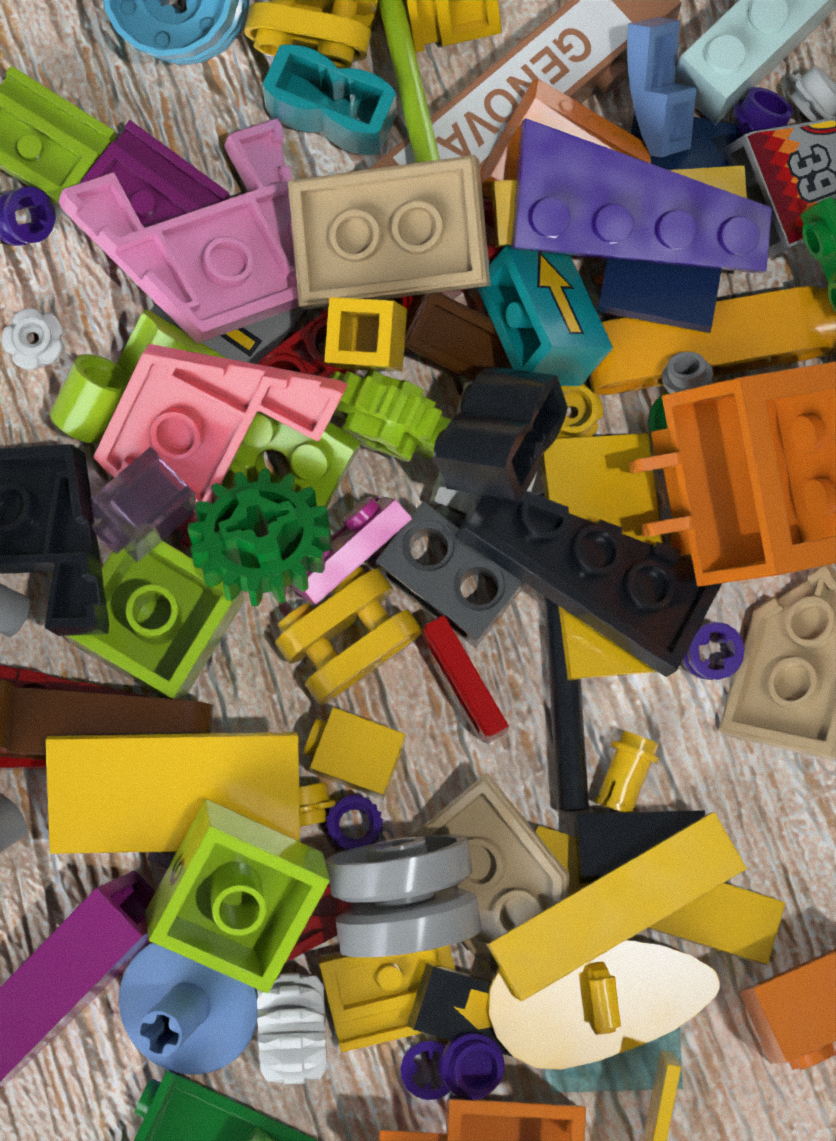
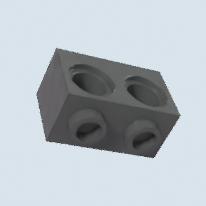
[376,501,524,648]

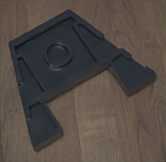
[0,444,109,636]

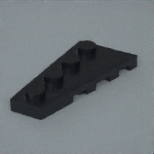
[455,491,722,677]

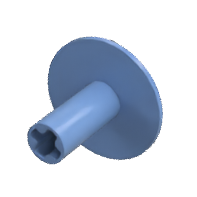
[119,942,258,1075]

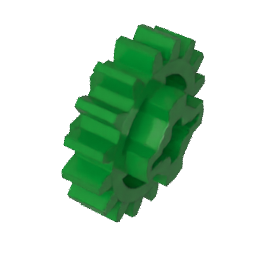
[188,469,332,606]

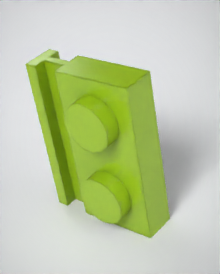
[0,66,117,207]

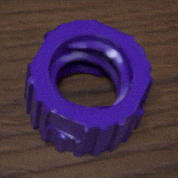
[326,794,383,851]

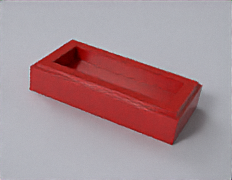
[423,615,509,744]

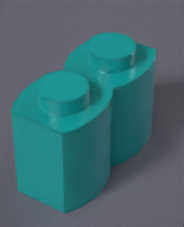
[262,45,396,156]

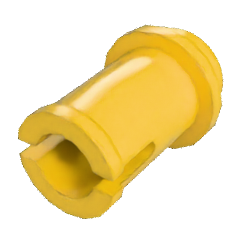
[594,730,660,813]

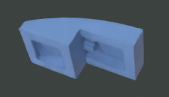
[627,17,697,157]

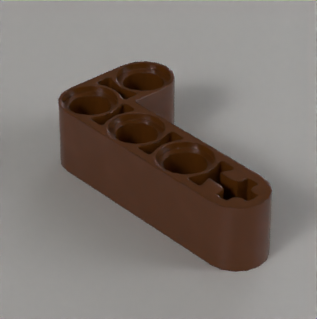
[0,679,214,761]

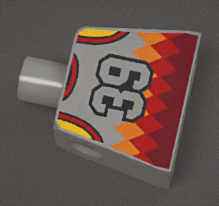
[723,118,836,258]

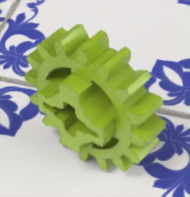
[330,370,451,462]

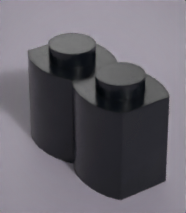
[434,366,568,500]

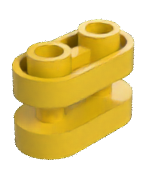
[244,0,378,69]
[275,566,423,705]

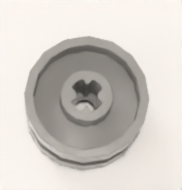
[326,834,482,957]

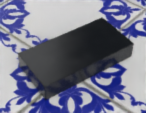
[574,810,706,883]

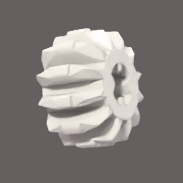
[257,972,327,1084]

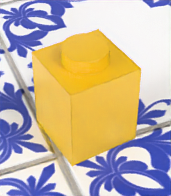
[324,297,407,372]
[303,707,406,800]

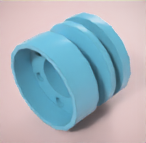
[103,0,249,65]

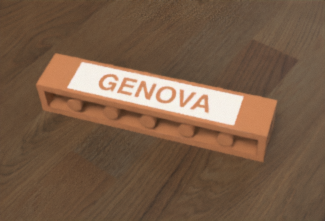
[368,0,682,198]

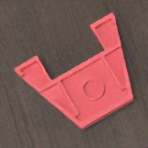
[93,344,348,551]

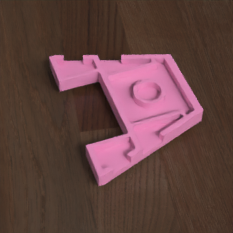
[58,118,299,344]

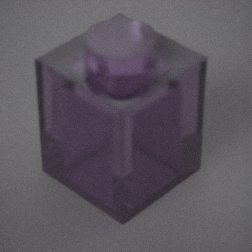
[91,447,195,562]

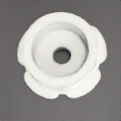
[791,65,836,121]
[2,308,63,370]

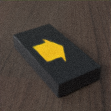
[407,962,513,1057]

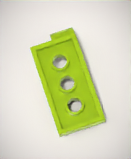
[50,309,363,509]

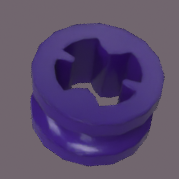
[0,187,56,246]
[682,622,745,680]
[400,1041,450,1100]

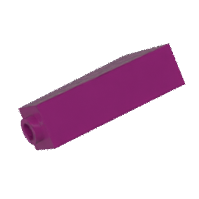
[0,870,155,1089]

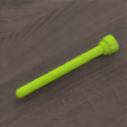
[378,0,440,163]

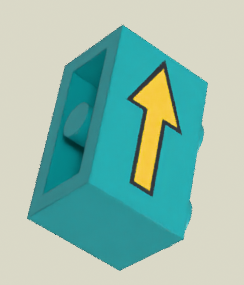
[477,245,613,386]

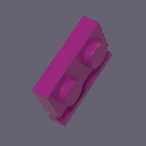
[79,120,230,227]

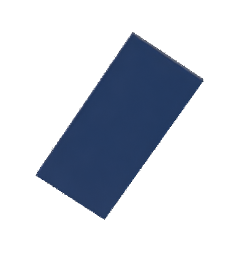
[597,111,743,333]

